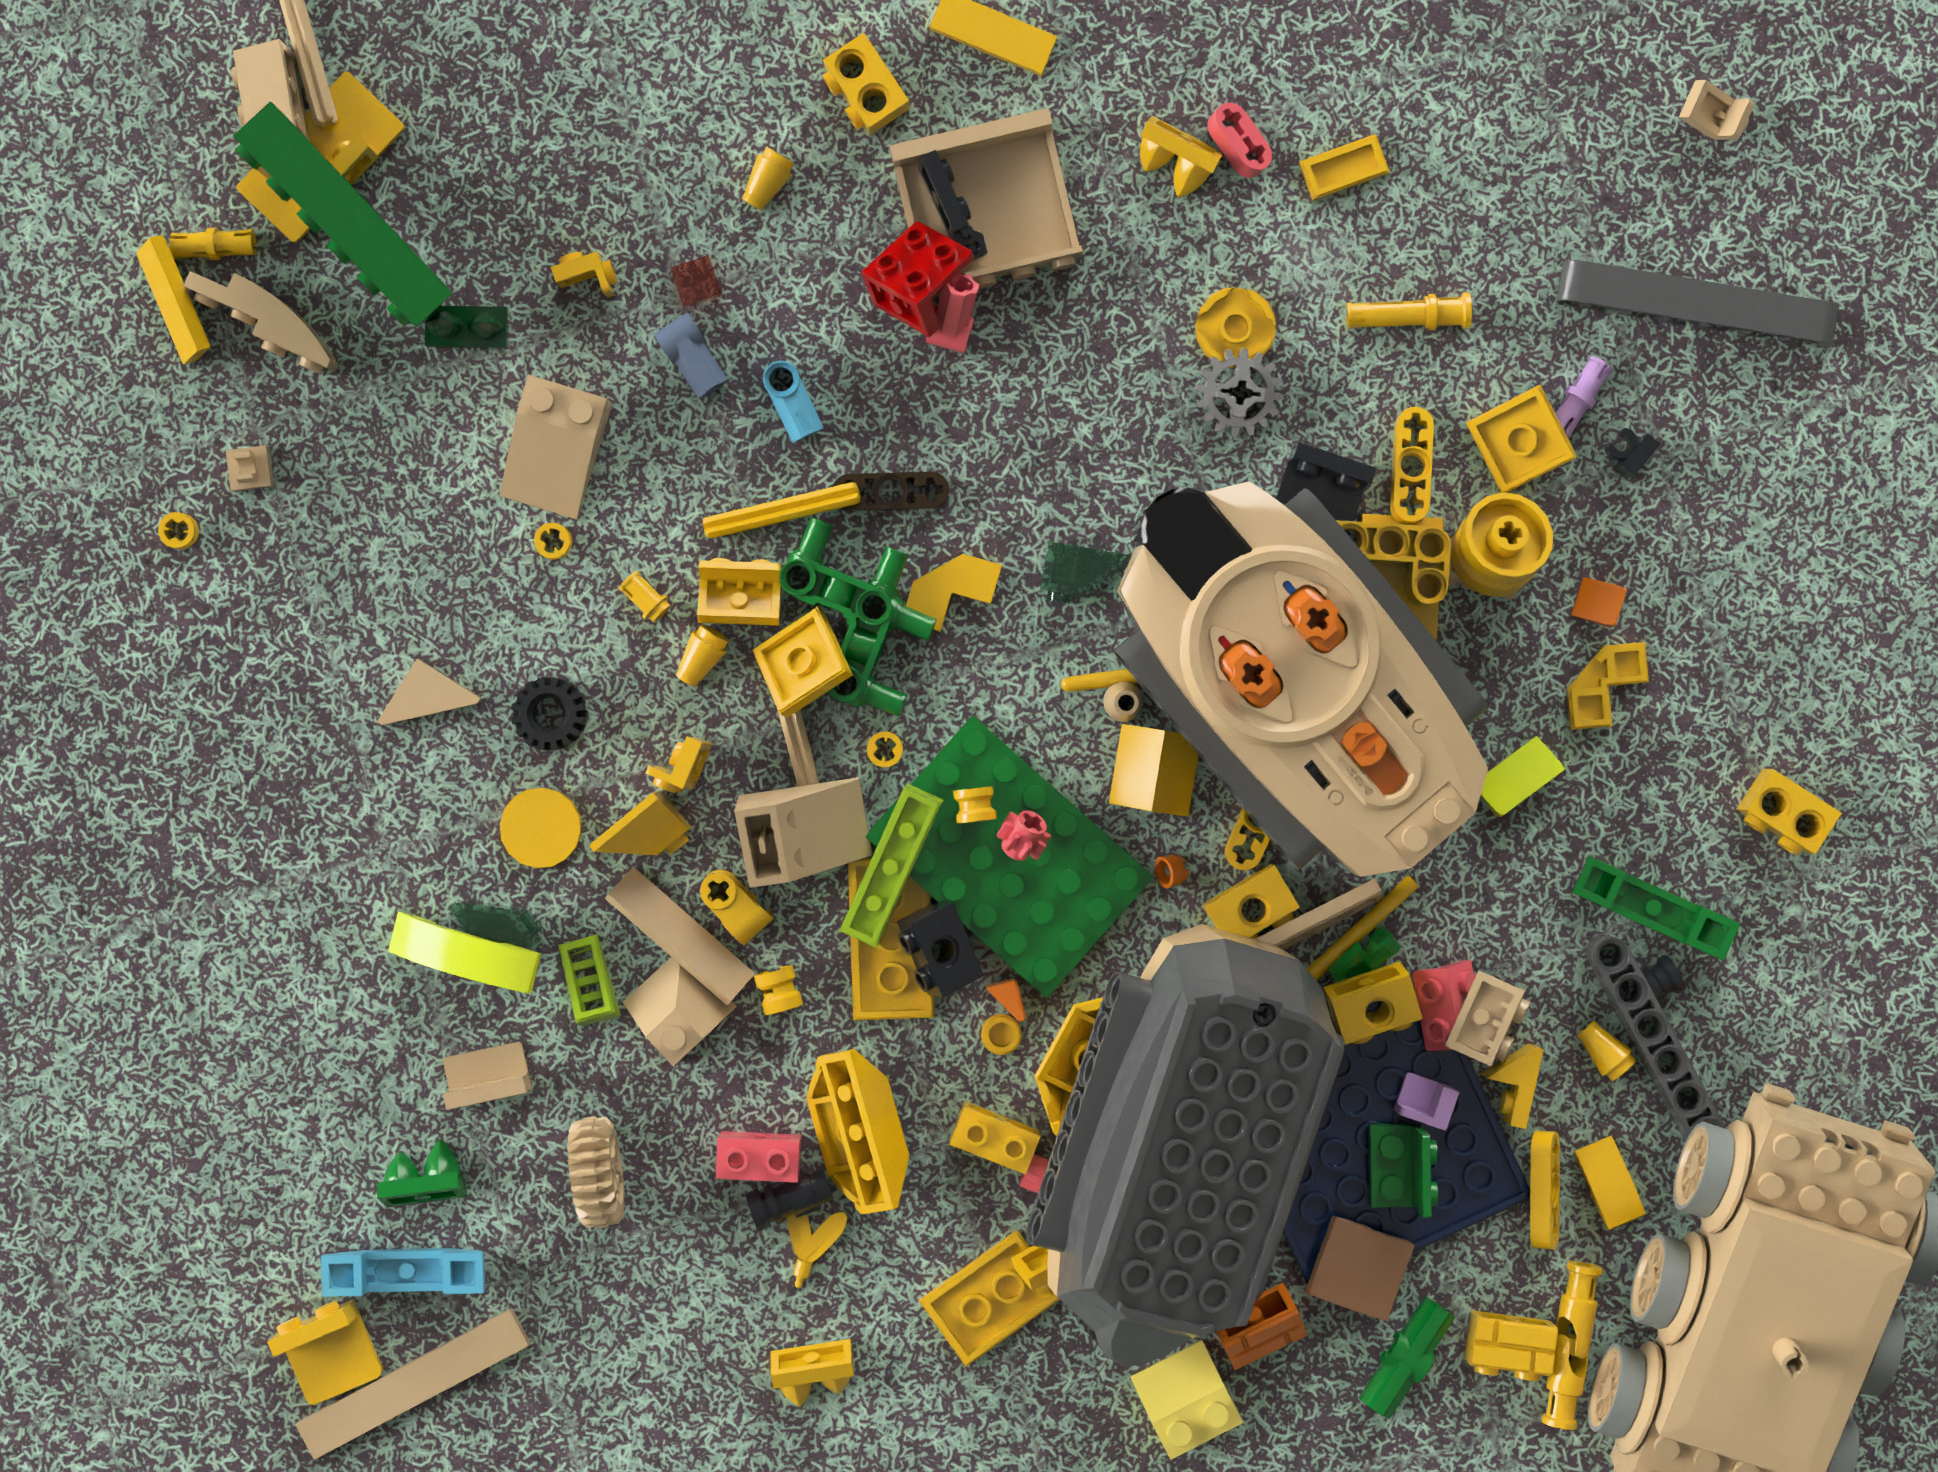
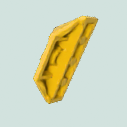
[1034,997,1103,1136]
[806,1049,910,1215]

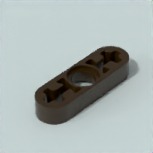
[832,471,949,512]

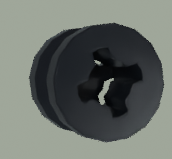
[1640,954,1686,1004]

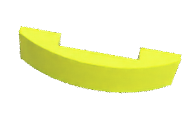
[388,912,541,994]

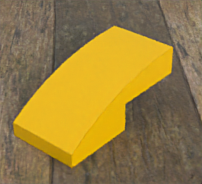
[1574,1135,1646,1231]

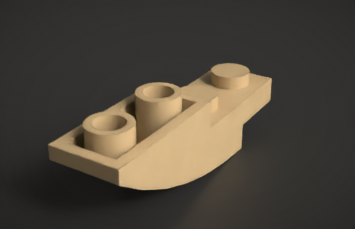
[183,271,338,374]

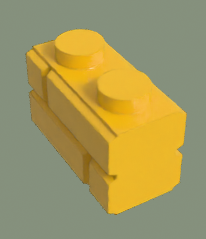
[1464,1310,1558,1381]

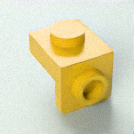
[551,251,618,298]

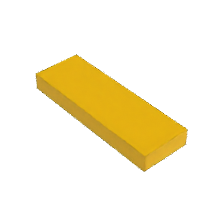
[929,0,1057,77]
[136,235,210,365]

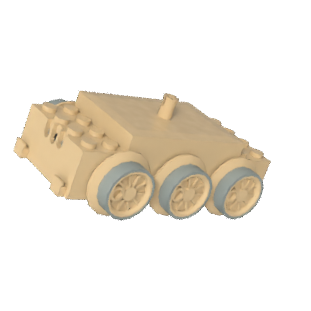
[1588,1083,1938,1472]

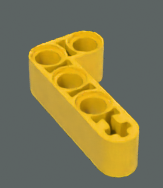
[1336,520,1451,606]

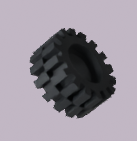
[511,677,588,750]

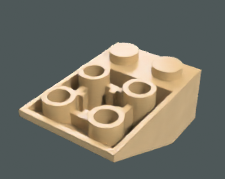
[734,777,873,888]

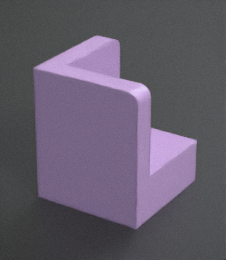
[1393,1072,1459,1131]

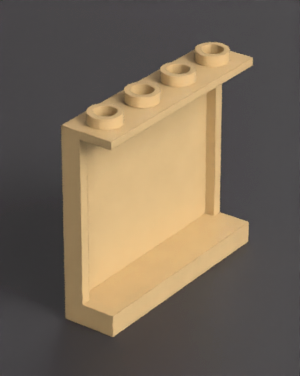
[890,108,1083,299]

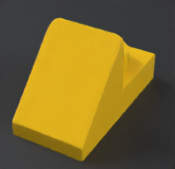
[1480,1044,1544,1129]

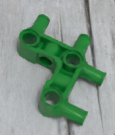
[779,517,937,717]

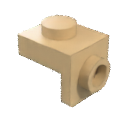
[1679,80,1755,140]

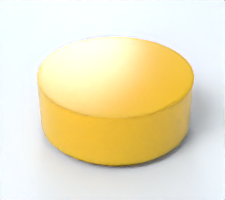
[981,1013,1022,1055]

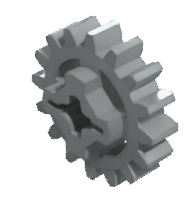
[1194,348,1284,437]

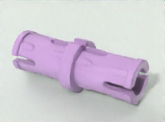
[1556,356,1613,439]

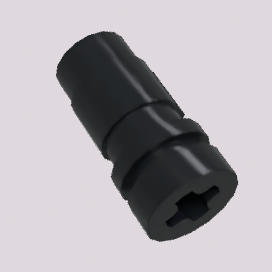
[745,1169,834,1232]

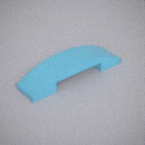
[321,1248,485,1297]

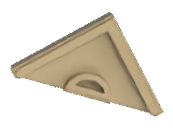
[377,659,482,725]

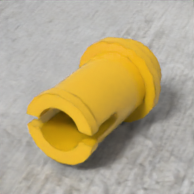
[619,571,671,623]

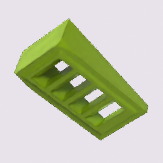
[558,934,621,1026]

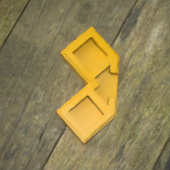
[906,554,1002,632]
[1566,642,1649,730]

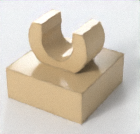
[226,445,274,492]

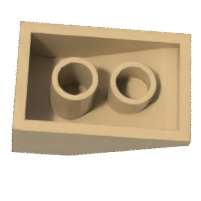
[499,374,612,519]

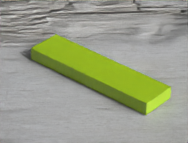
[839,783,944,948]

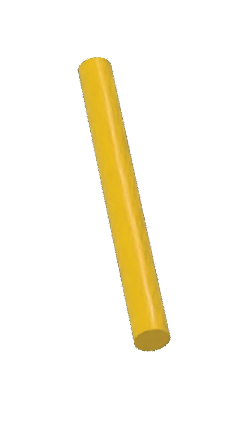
[1307,875,1419,981]

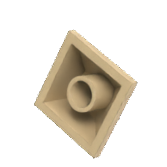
[623,957,737,1066]

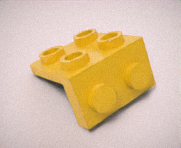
[267,1299,383,1405]

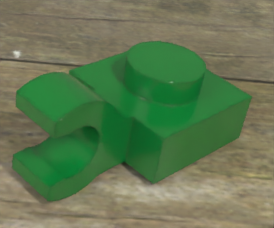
[1328,926,1401,982]

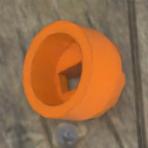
[1155,854,1190,888]

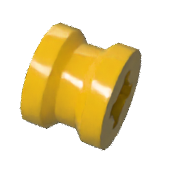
[953,786,997,823]

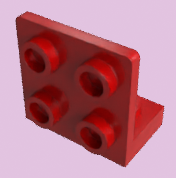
[861,221,974,338]

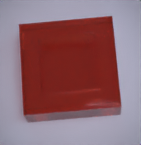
[670,255,722,307]

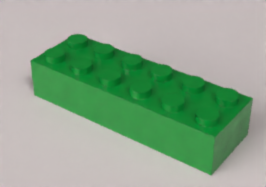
[233,101,453,327]

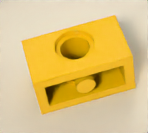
[1202,864,1300,939]
[1323,961,1423,1045]

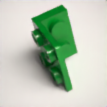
[1368,1123,1438,1218]

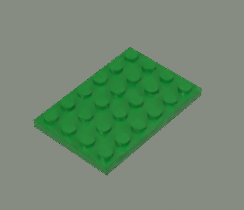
[866,715,1154,998]

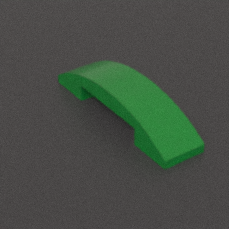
[1572,856,1741,961]

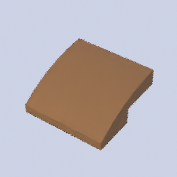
[1305,1215,1415,1321]

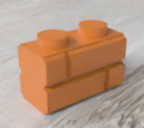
[1216,1282,1308,1370]

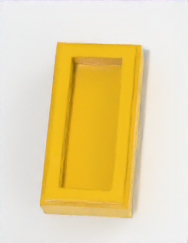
[1299,134,1390,201]

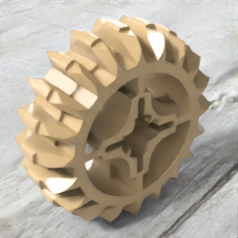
[567,1116,626,1229]

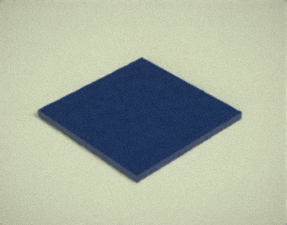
[1283,984,1530,1299]

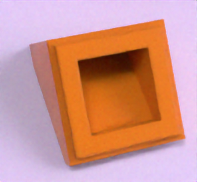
[1570,577,1627,628]
[986,977,1026,1022]

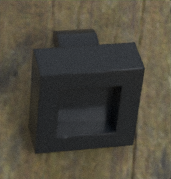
[1604,428,1660,479]

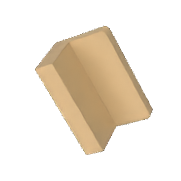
[443,1042,532,1110]

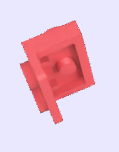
[1412,960,1476,1051]

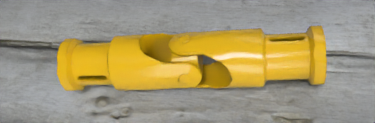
[1541,1260,1603,1430]

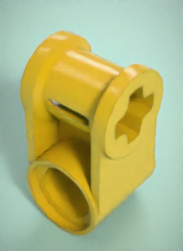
[700,869,774,946]

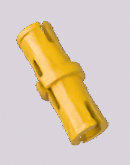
[169,227,257,261]

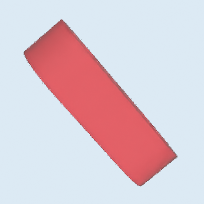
[1207,102,1272,178]

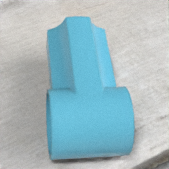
[763,361,824,443]

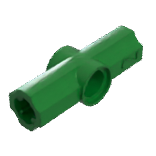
[1359,1296,1455,1419]

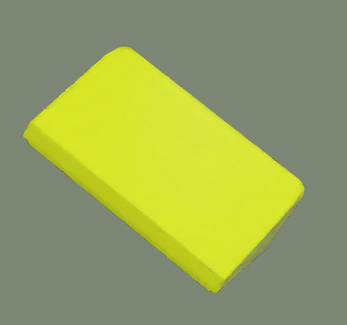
[1480,736,1565,817]

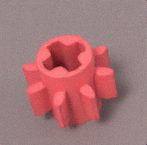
[997,811,1051,861]

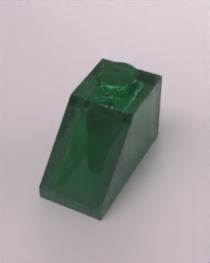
[1039,541,1129,604]
[449,900,543,950]

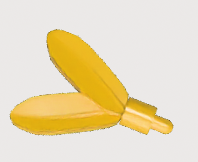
[787,1212,847,1288]

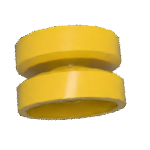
[1450,492,1553,597]

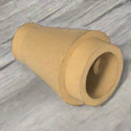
[1103,682,1144,722]

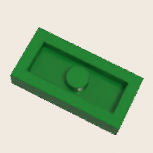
[377,1139,467,1208]

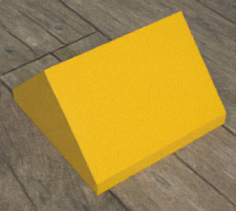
[1109,724,1199,817]

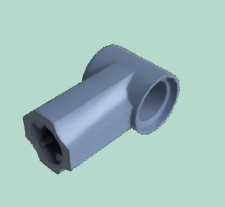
[654,312,728,399]

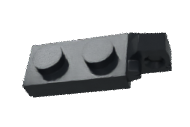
[918,150,988,263]

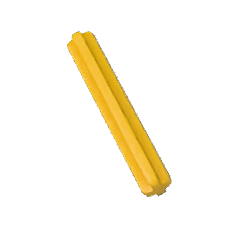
[703,483,860,539]

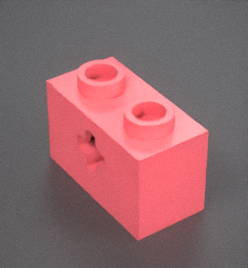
[715,1131,802,1182]

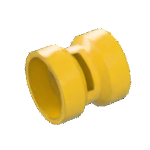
[754,965,803,1015]

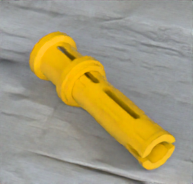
[1346,292,1472,331]

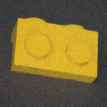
[697,558,782,626]

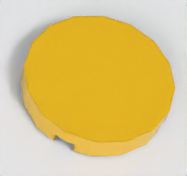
[1195,287,1276,369]
[500,787,581,868]

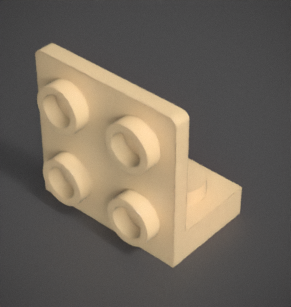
[1445,970,1531,1066]

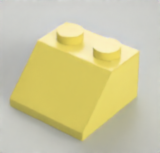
[1130,1340,1243,1460]

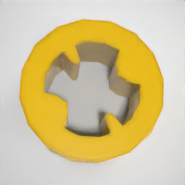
[158,512,199,549]
[534,522,573,560]
[867,731,903,768]

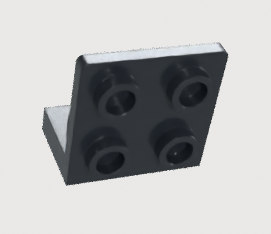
[1275,442,1377,536]

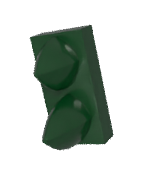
[425,305,509,349]

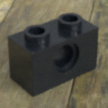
[896,901,984,997]

